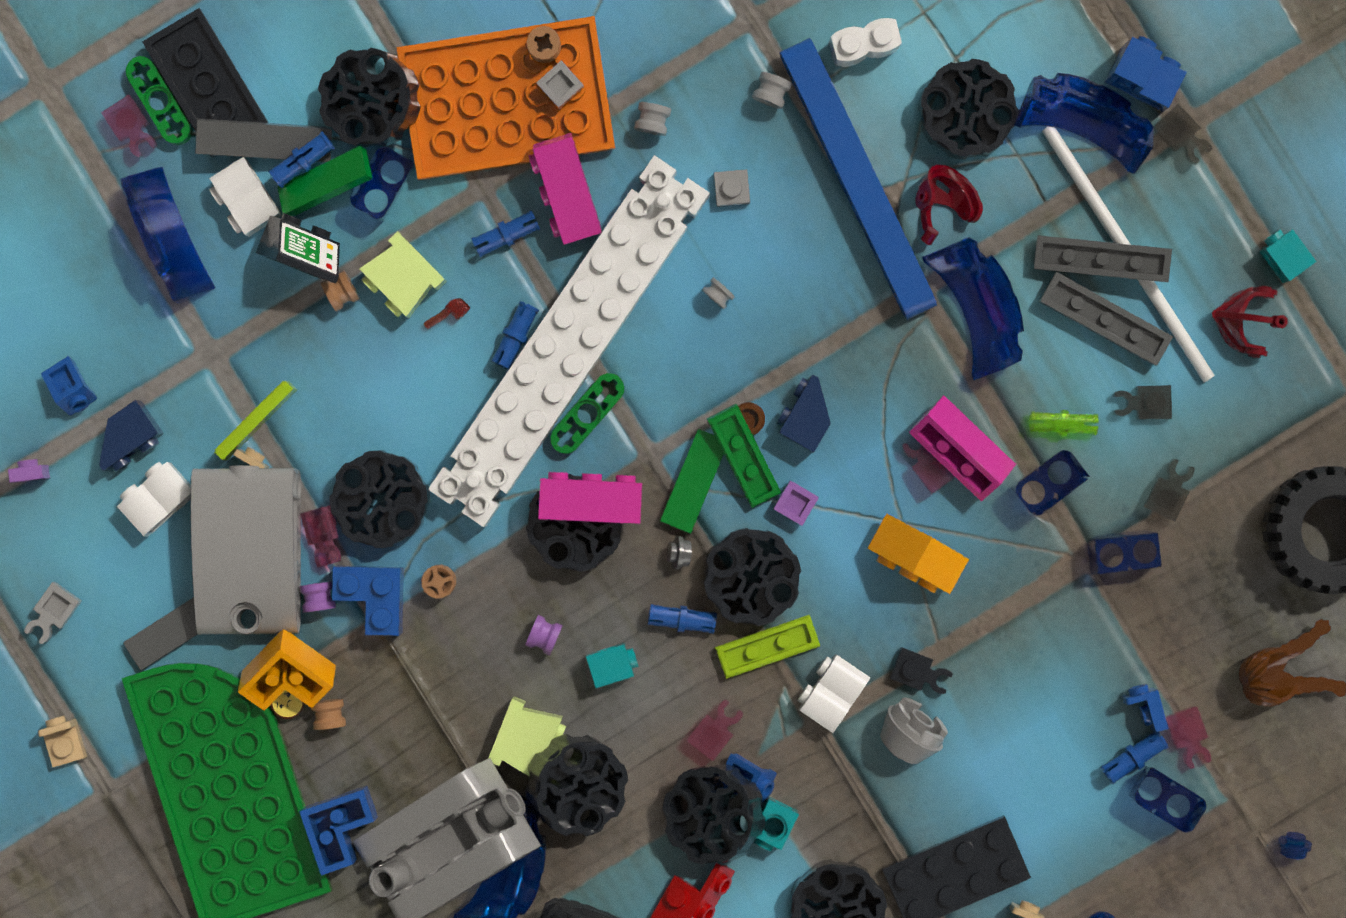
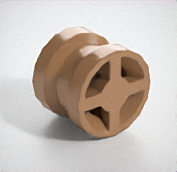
[527,26,561,63]
[320,270,360,312]
[421,565,457,599]
[311,699,346,730]

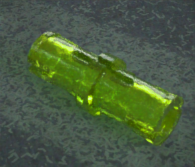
[1029,410,1099,436]

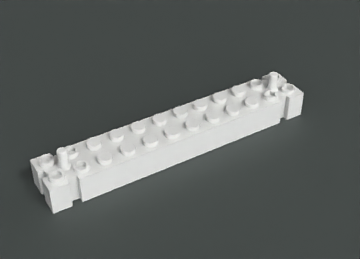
[428,155,710,527]

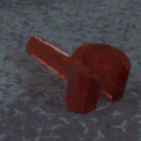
[424,298,470,329]

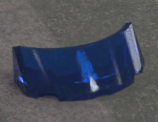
[1014,73,1154,174]
[120,166,216,304]
[922,237,1024,380]
[454,794,546,918]

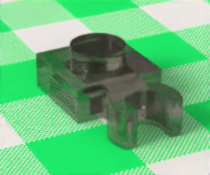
[1152,103,1213,165]
[1113,385,1172,420]
[1143,459,1195,522]

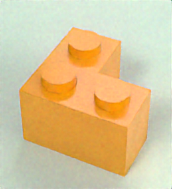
[867,513,969,594]
[238,629,336,711]

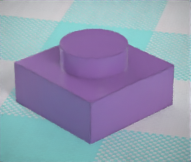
[8,459,50,483]
[773,480,819,526]

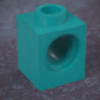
[1259,229,1317,283]
[586,642,639,688]
[754,796,799,851]

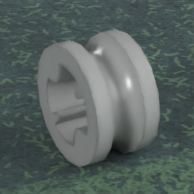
[702,277,735,309]

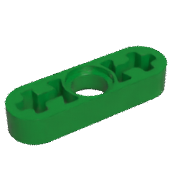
[126,56,193,145]
[551,373,625,454]

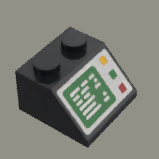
[256,213,340,284]

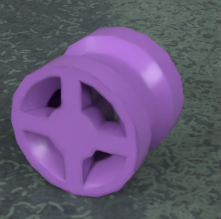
[299,581,336,612]
[525,615,563,656]

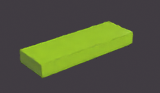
[215,381,298,460]
[715,614,820,679]

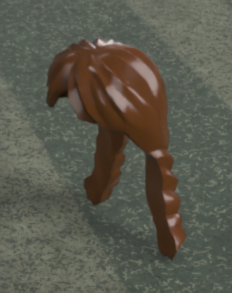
[1239,619,1346,707]

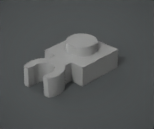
[24,582,82,644]

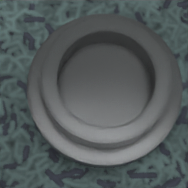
[667,536,692,570]

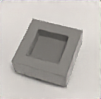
[536,60,584,109]
[714,169,750,207]

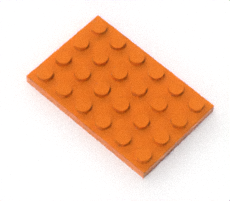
[396,16,615,181]

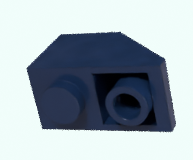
[776,375,831,453]
[99,400,164,473]

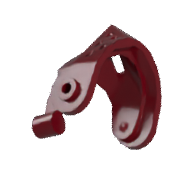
[915,164,983,245]
[1212,286,1288,358]

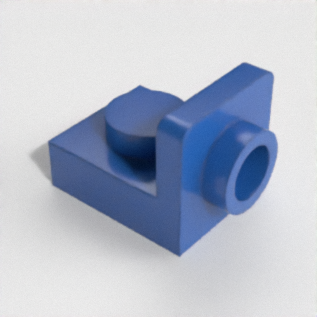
[41,356,97,415]
[1122,684,1169,732]
[719,754,777,802]

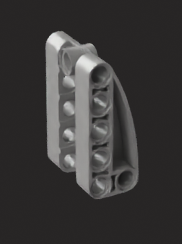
[191,466,301,635]
[353,758,541,918]

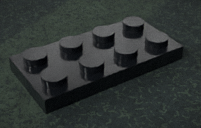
[142,8,269,158]
[881,815,1031,918]

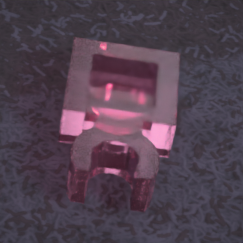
[101,95,157,158]
[902,443,956,495]
[300,505,341,567]
[687,699,743,761]
[1165,705,1211,769]

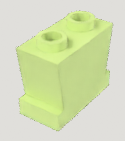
[360,231,447,318]
[488,697,566,777]

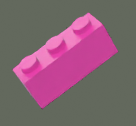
[528,133,602,245]
[909,395,1016,502]
[538,472,642,524]

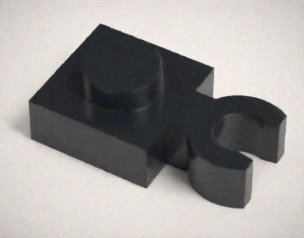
[889,647,953,694]

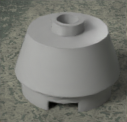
[880,698,948,764]

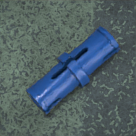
[269,131,335,188]
[471,210,541,258]
[491,301,539,370]
[648,604,717,634]
[1101,731,1169,785]

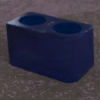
[350,147,415,222]
[1011,450,1090,515]
[1087,530,1162,575]
[1129,766,1207,833]

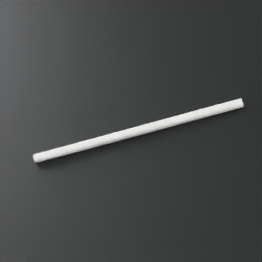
[1042,124,1215,383]

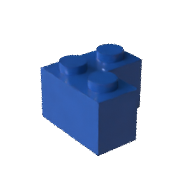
[1104,36,1187,112]
[332,565,404,636]
[299,785,378,875]

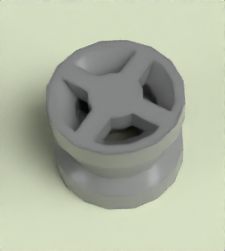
[752,72,792,109]
[634,102,671,136]

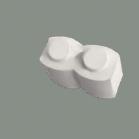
[829,18,902,67]
[209,157,282,237]
[117,462,191,537]
[797,654,870,733]

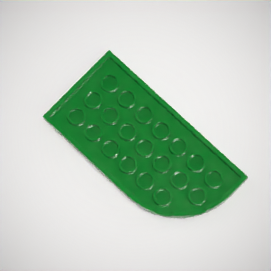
[122,663,333,918]

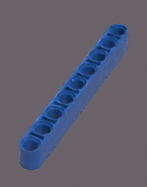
[779,38,937,320]

